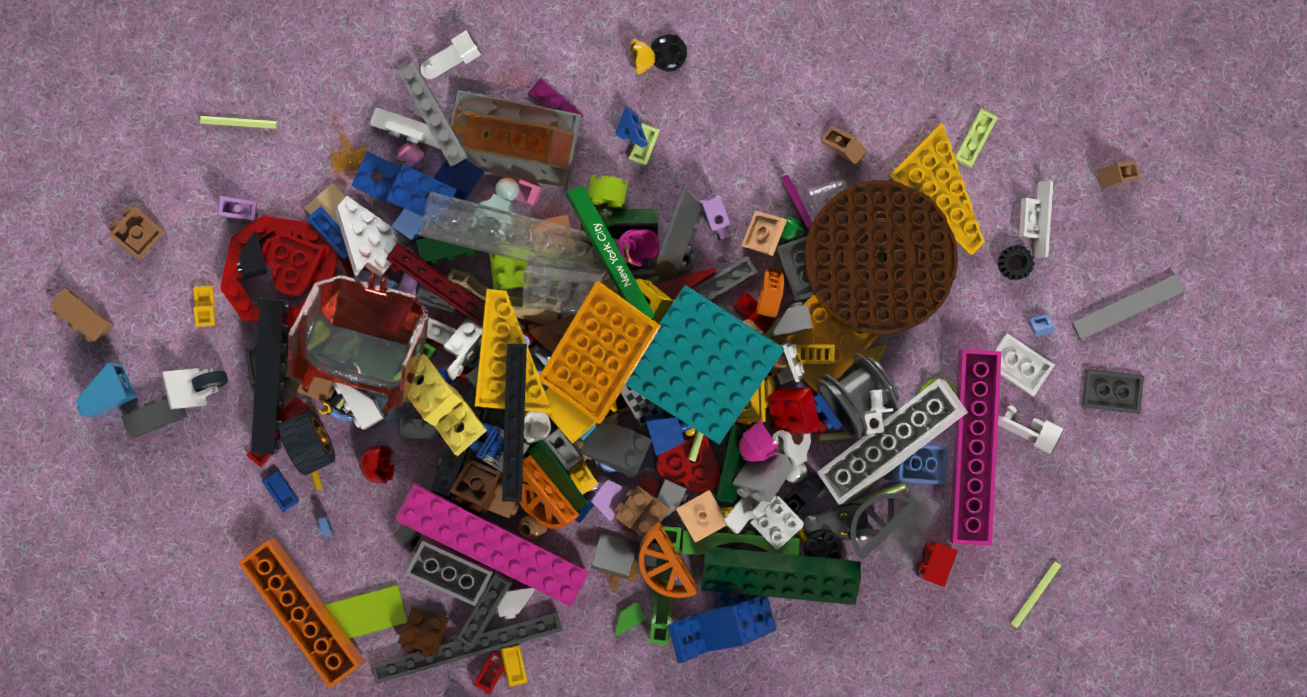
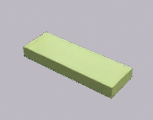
[955,109,998,168]

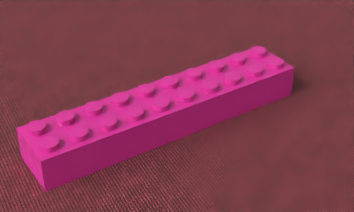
[949,349,1002,546]
[395,483,589,607]

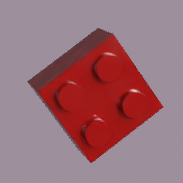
[767,387,820,434]
[916,540,958,587]

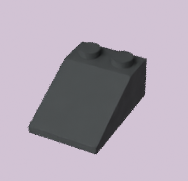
[579,420,652,478]

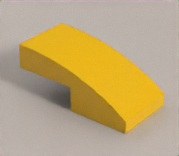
[193,285,216,327]

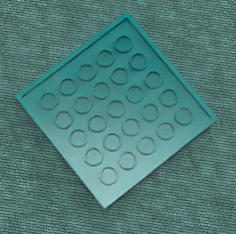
[625,285,784,444]

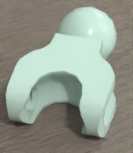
[471,177,520,239]

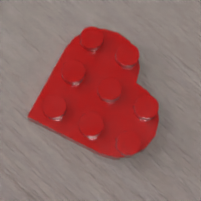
[262,233,325,296]
[657,435,720,494]

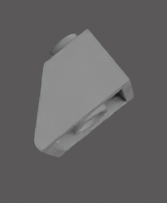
[771,302,812,338]

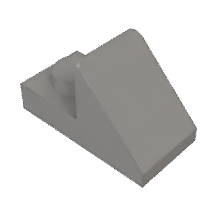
[544,428,583,471]

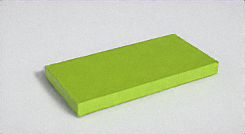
[325,585,408,638]

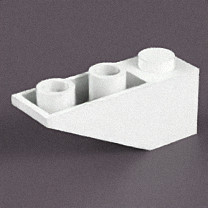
[333,377,385,429]

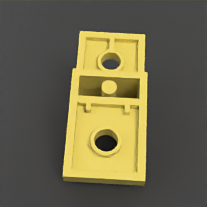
[395,353,487,456]

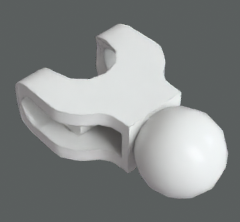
[773,430,811,484]

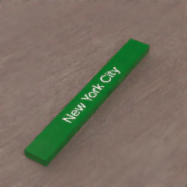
[565,186,655,320]

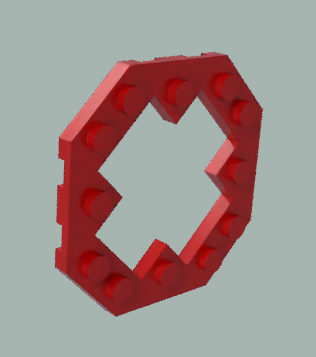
[220,216,339,329]

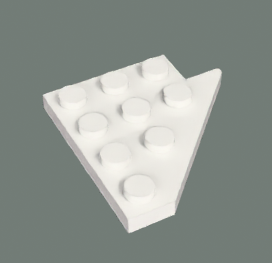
[335,196,410,277]

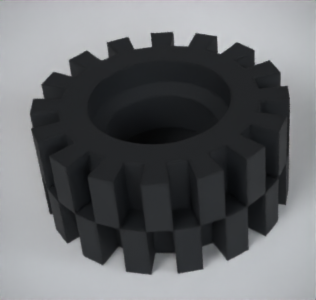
[998,245,1035,280]

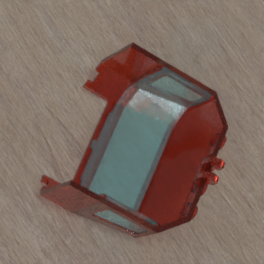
[288,272,429,414]

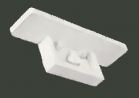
[370,108,441,149]
[1019,181,1053,258]
[444,318,483,380]
[723,490,779,534]

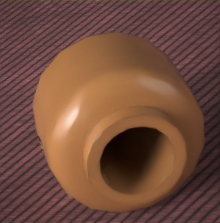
[518,515,547,541]

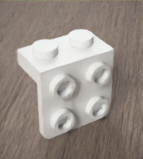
[777,340,805,385]
[749,495,804,549]

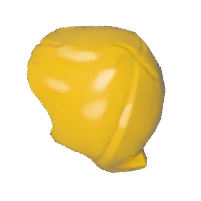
[630,39,655,74]

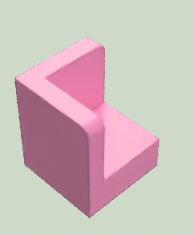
[515,179,542,207]

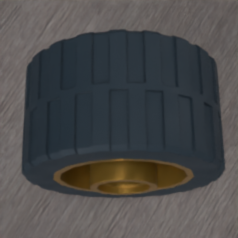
[279,410,336,475]

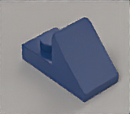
[615,107,648,148]

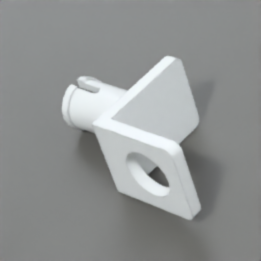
[863,390,893,434]

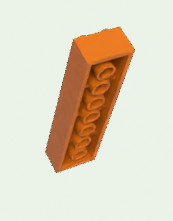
[238,537,366,689]

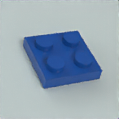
[813,394,843,430]

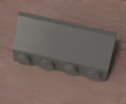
[654,189,703,278]

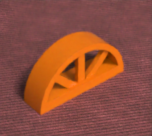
[756,266,784,318]
[519,455,580,529]
[639,522,697,598]

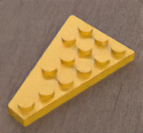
[888,123,985,256]

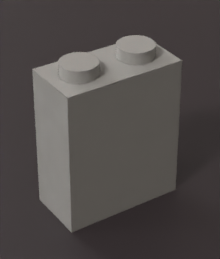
[733,453,793,503]

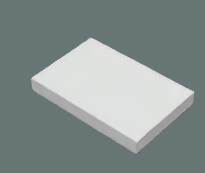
[995,333,1055,397]

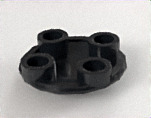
[651,34,687,72]
[803,530,841,559]

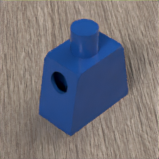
[644,413,693,456]

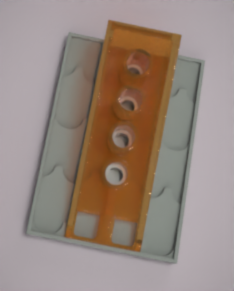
[443,90,581,190]

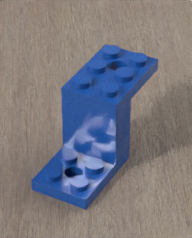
[351,151,457,225]
[667,596,777,663]

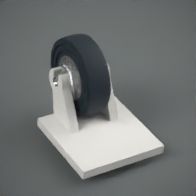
[162,368,228,410]

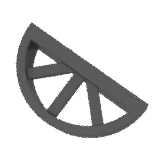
[851,493,919,560]

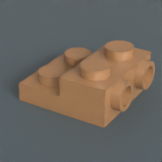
[109,205,165,260]
[615,486,670,538]

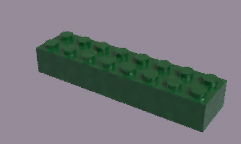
[701,546,861,605]

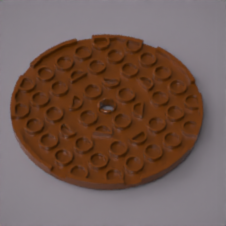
[804,180,958,335]

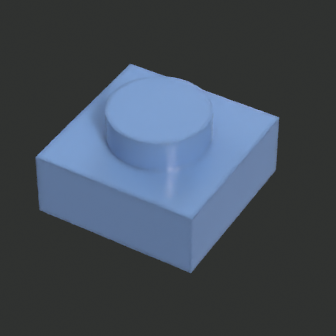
[1029,315,1054,337]
[317,516,335,538]

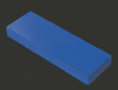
[307,206,349,261]

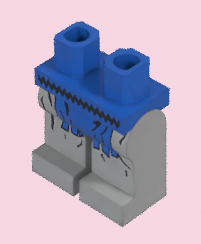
[470,423,530,473]

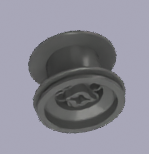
[817,353,899,440]

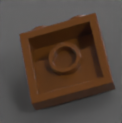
[450,459,503,513]
[398,607,449,657]

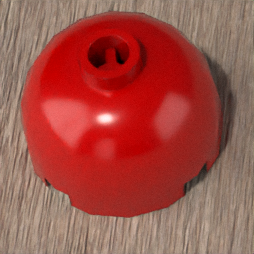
[359,445,394,484]

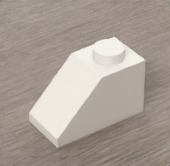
[498,587,536,619]

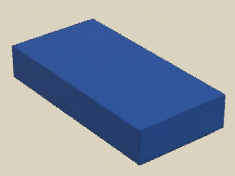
[262,470,300,512]

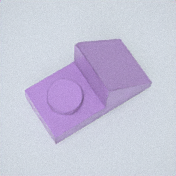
[217,196,256,221]

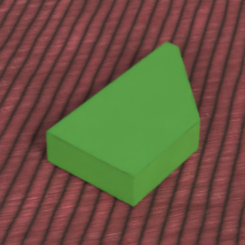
[615,601,647,636]

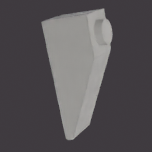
[657,479,689,520]

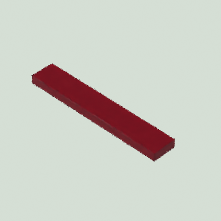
[386,242,485,326]

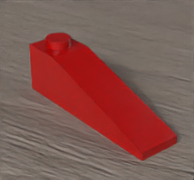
[644,268,716,305]

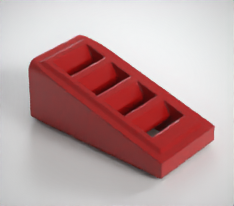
[473,651,504,695]

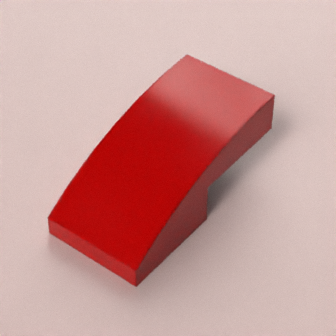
[733,292,776,332]

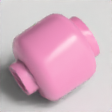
[396,142,425,170]

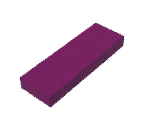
[780,175,812,230]

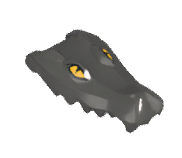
[804,503,874,541]

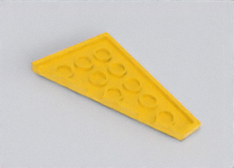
[475,289,552,414]

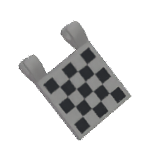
[620,385,665,426]

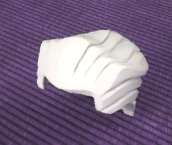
[524,411,551,444]

